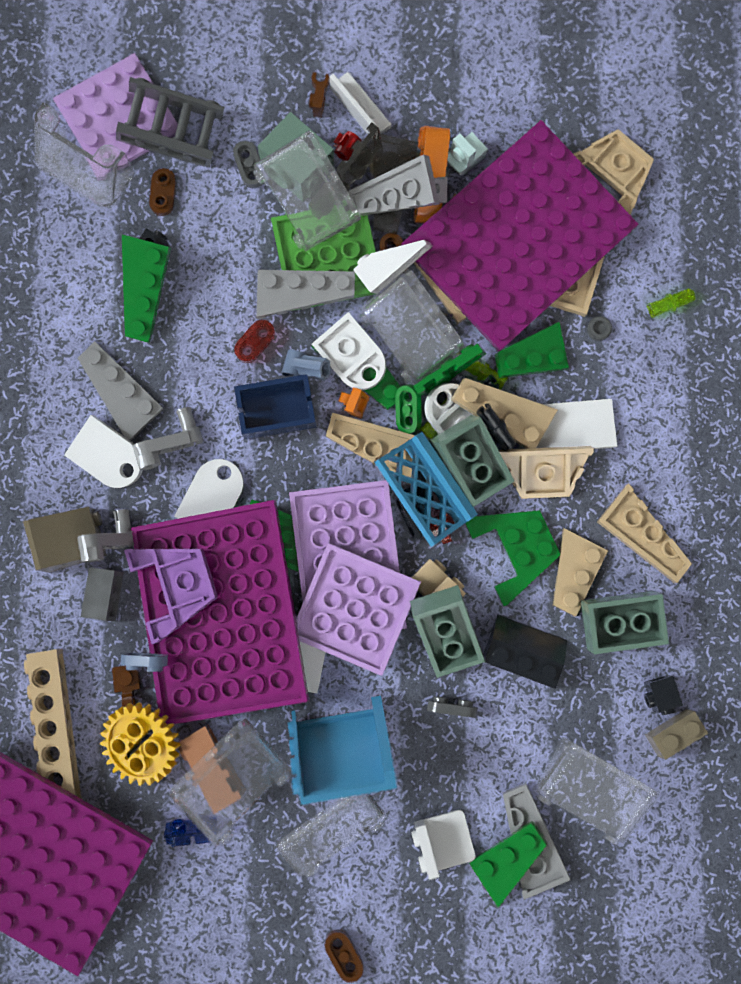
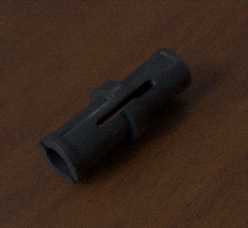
[476,403,516,451]

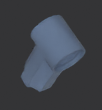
[281,350,331,381]

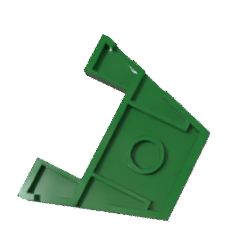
[465,510,561,607]

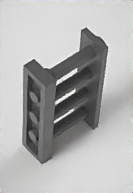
[116,77,225,168]

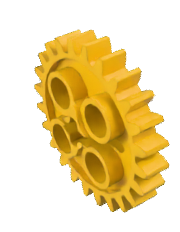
[100,702,180,786]

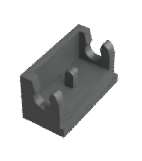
[80,567,124,621]

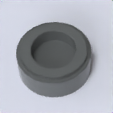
[587,316,612,341]

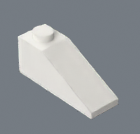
[353,240,432,294]

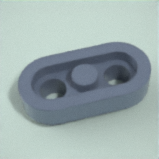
[121,653,168,672]

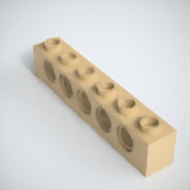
[24,649,81,798]

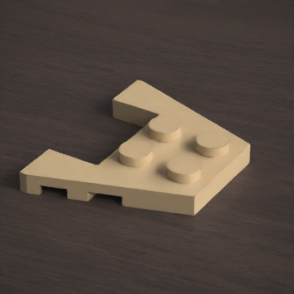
[574,129,654,215]

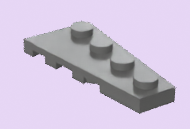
[346,154,439,217]
[257,270,355,320]
[503,782,570,900]

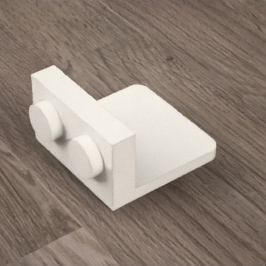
[411,810,475,880]

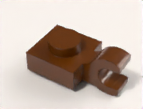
[309,72,330,118]
[112,665,141,707]

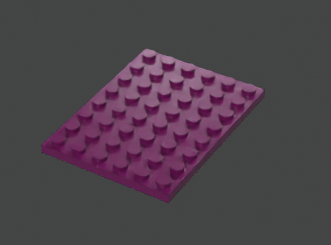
[401,120,639,352]
[131,500,309,725]
[0,752,153,977]

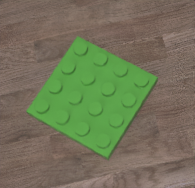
[271,203,384,311]

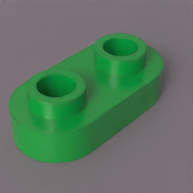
[395,384,422,434]

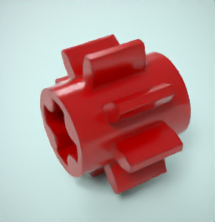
[333,131,363,162]

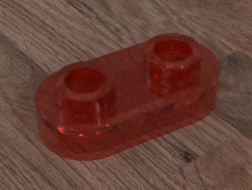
[234,320,275,363]

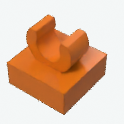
[338,387,370,419]

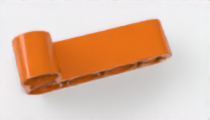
[414,126,450,223]

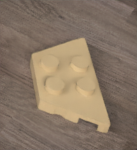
[498,446,594,499]

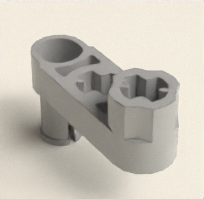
[132,407,203,470]
[77,509,134,563]

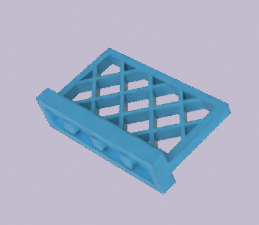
[374,432,478,547]

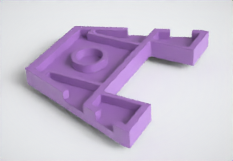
[124,549,218,644]

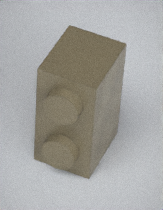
[645,709,708,760]

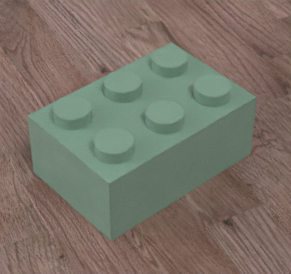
[430,415,514,507]
[410,585,485,678]
[581,591,669,654]

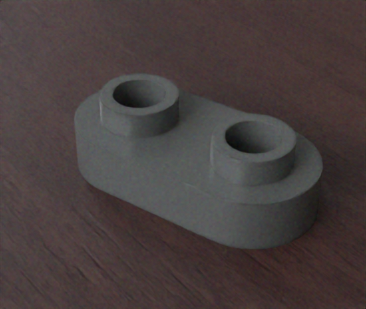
[233,141,265,188]
[427,696,478,718]

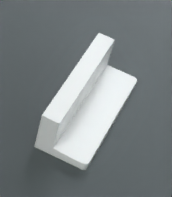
[329,72,391,141]

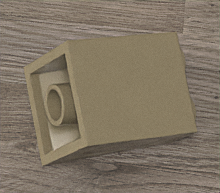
[23,507,107,573]

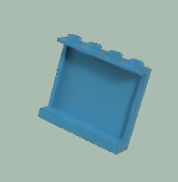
[288,696,397,805]

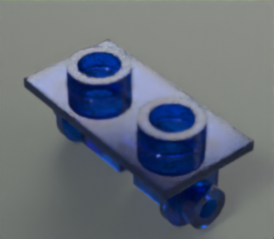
[163,816,218,847]

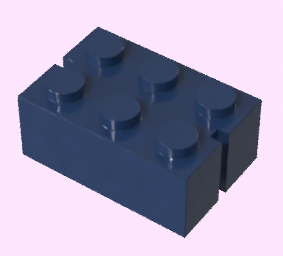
[234,374,317,440]

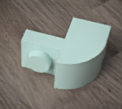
[447,132,488,176]

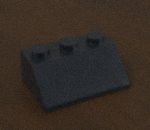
[483,615,567,689]

